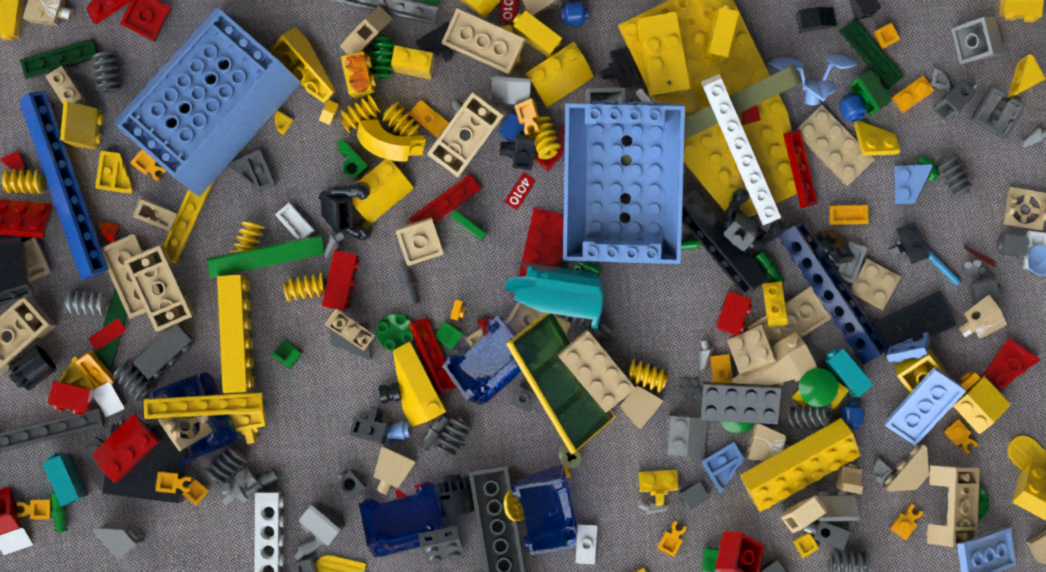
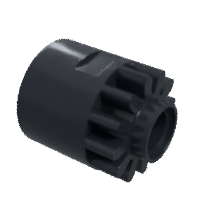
[9,344,57,391]
[436,474,475,517]

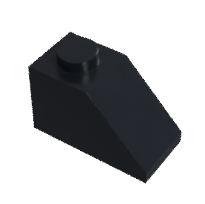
[849,0,881,21]
[796,7,837,33]

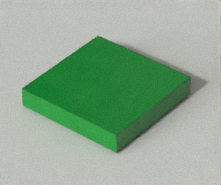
[451,210,487,242]

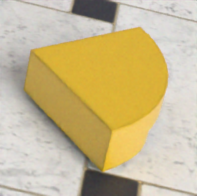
[274,110,294,136]

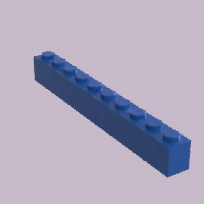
[19,90,108,280]

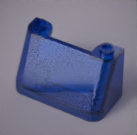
[442,315,536,405]
[512,465,577,555]
[358,483,447,557]

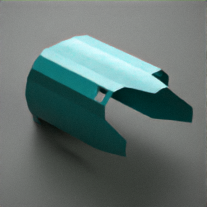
[505,261,605,329]

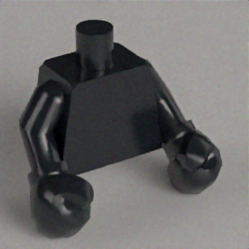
[318,182,372,240]
[721,188,786,251]

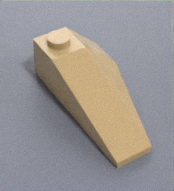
[732,332,818,385]

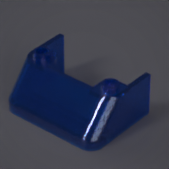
[148,372,237,467]

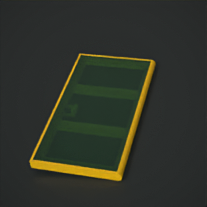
[506,313,616,454]

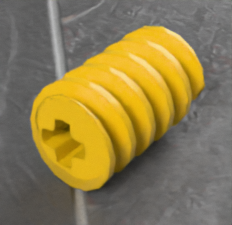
[338,95,381,133]
[383,102,423,136]
[530,116,561,159]
[2,169,46,194]
[230,221,265,253]
[283,273,325,301]
[627,358,670,393]

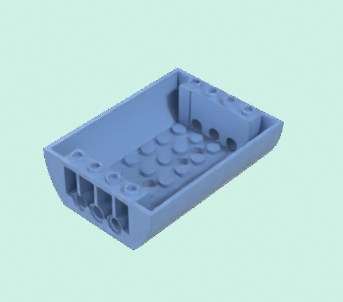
[113,7,301,197]
[563,101,685,264]

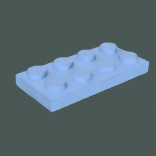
[884,367,966,446]
[958,527,1016,572]

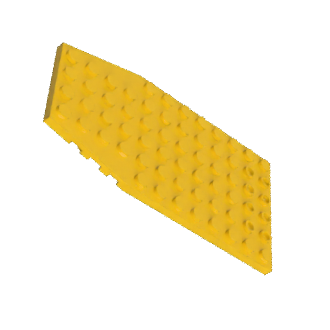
[618,0,797,217]

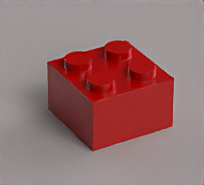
[715,531,765,572]

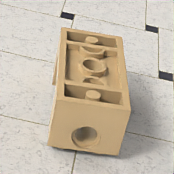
[427,90,507,177]
[123,243,195,332]
[0,297,57,376]
[927,465,980,547]

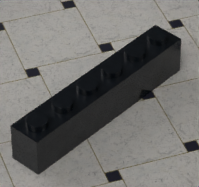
[682,190,769,297]

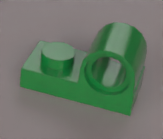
[336,138,369,179]

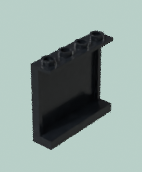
[0,235,35,305]
[102,420,189,503]

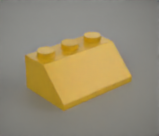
[526,42,594,108]
[352,159,414,225]

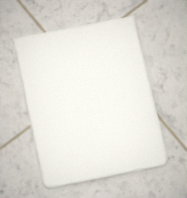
[94,382,124,417]
[0,528,33,555]

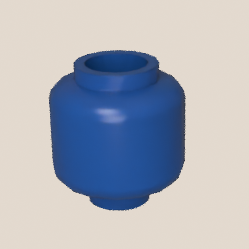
[562,2,589,26]
[839,93,867,123]
[839,402,865,430]

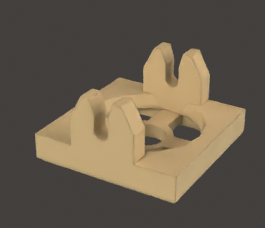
[1003,187,1046,231]
[158,416,213,452]

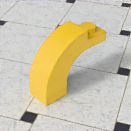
[357,119,426,161]

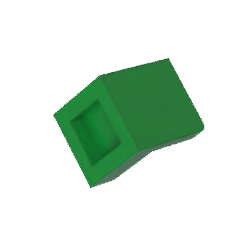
[435,321,463,350]
[271,340,303,369]
[701,547,719,572]

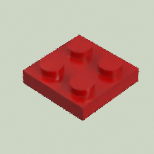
[119,0,172,42]

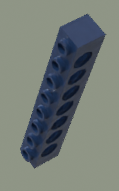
[779,220,888,365]

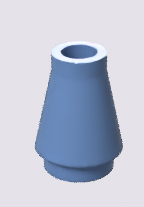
[386,421,412,440]

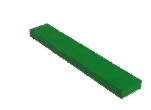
[206,235,324,278]

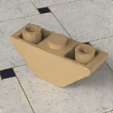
[340,6,393,55]
[324,309,375,351]
[883,444,929,492]
[781,495,828,533]

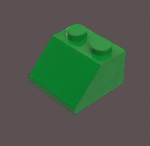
[848,70,892,116]

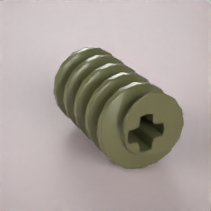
[558,444,583,468]

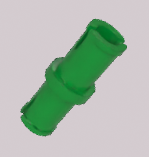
[753,250,785,284]
[50,493,67,532]

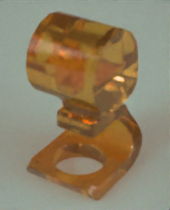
[345,54,369,93]

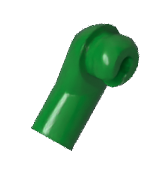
[916,155,939,182]
[681,239,701,250]
[573,261,603,277]

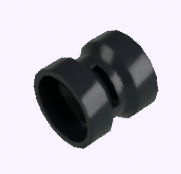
[379,382,401,404]

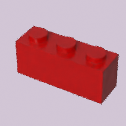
[322,250,361,312]

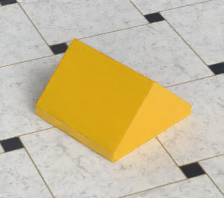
[1007,54,1045,98]

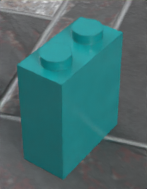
[822,348,873,397]
[42,452,88,506]

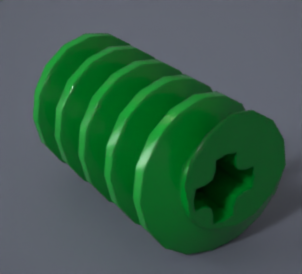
[370,37,397,79]

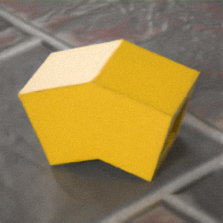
[319,100,339,125]

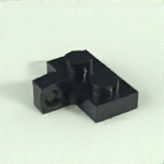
[415,22,452,62]
[600,46,640,88]
[499,134,535,170]
[889,221,930,264]
[815,230,855,264]
[349,406,390,444]

